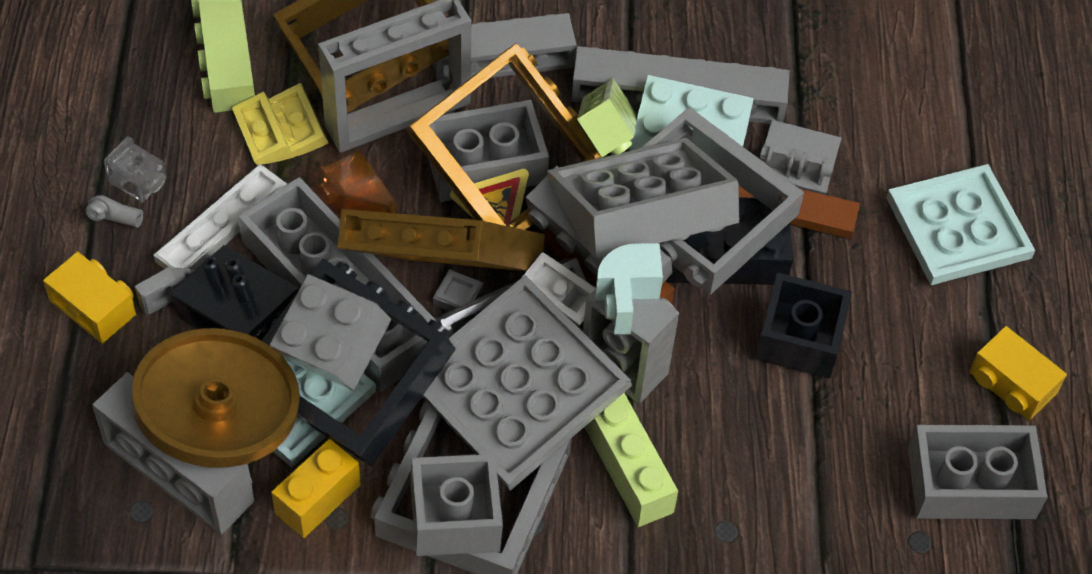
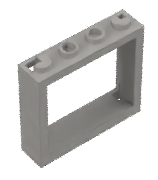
[318,0,471,153]
[641,107,804,295]
[371,401,572,574]

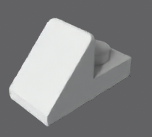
[522,252,596,326]

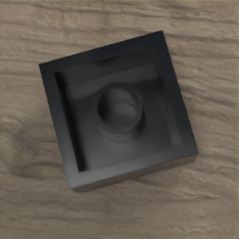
[755,273,852,378]

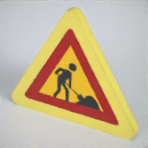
[450,169,529,225]

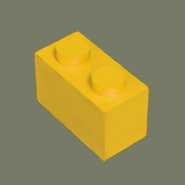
[43,251,136,344]
[969,326,1067,421]
[271,438,361,539]

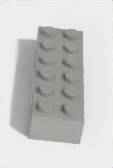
[238,177,437,392]

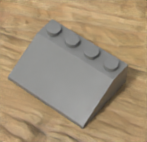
[547,138,739,259]

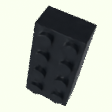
[666,197,793,285]

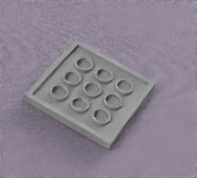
[422,275,632,490]

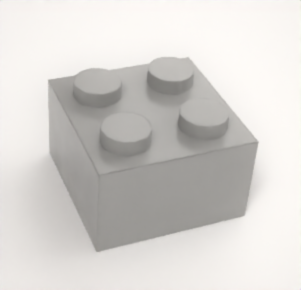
[269,274,391,391]
[410,454,503,556]

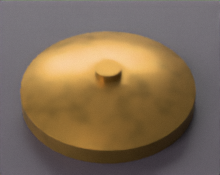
[131,328,300,468]

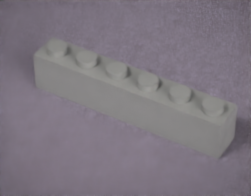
[571,46,790,124]

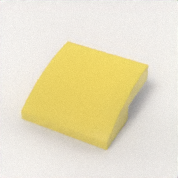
[232,83,329,165]

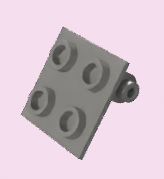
[760,120,841,195]

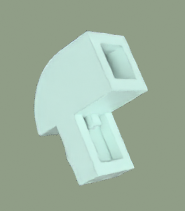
[595,243,663,335]

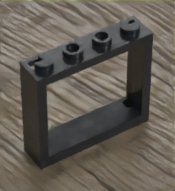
[261,258,456,467]

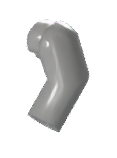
[86,195,143,228]

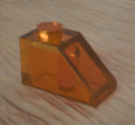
[319,150,397,216]

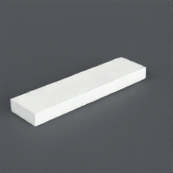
[154,164,287,269]

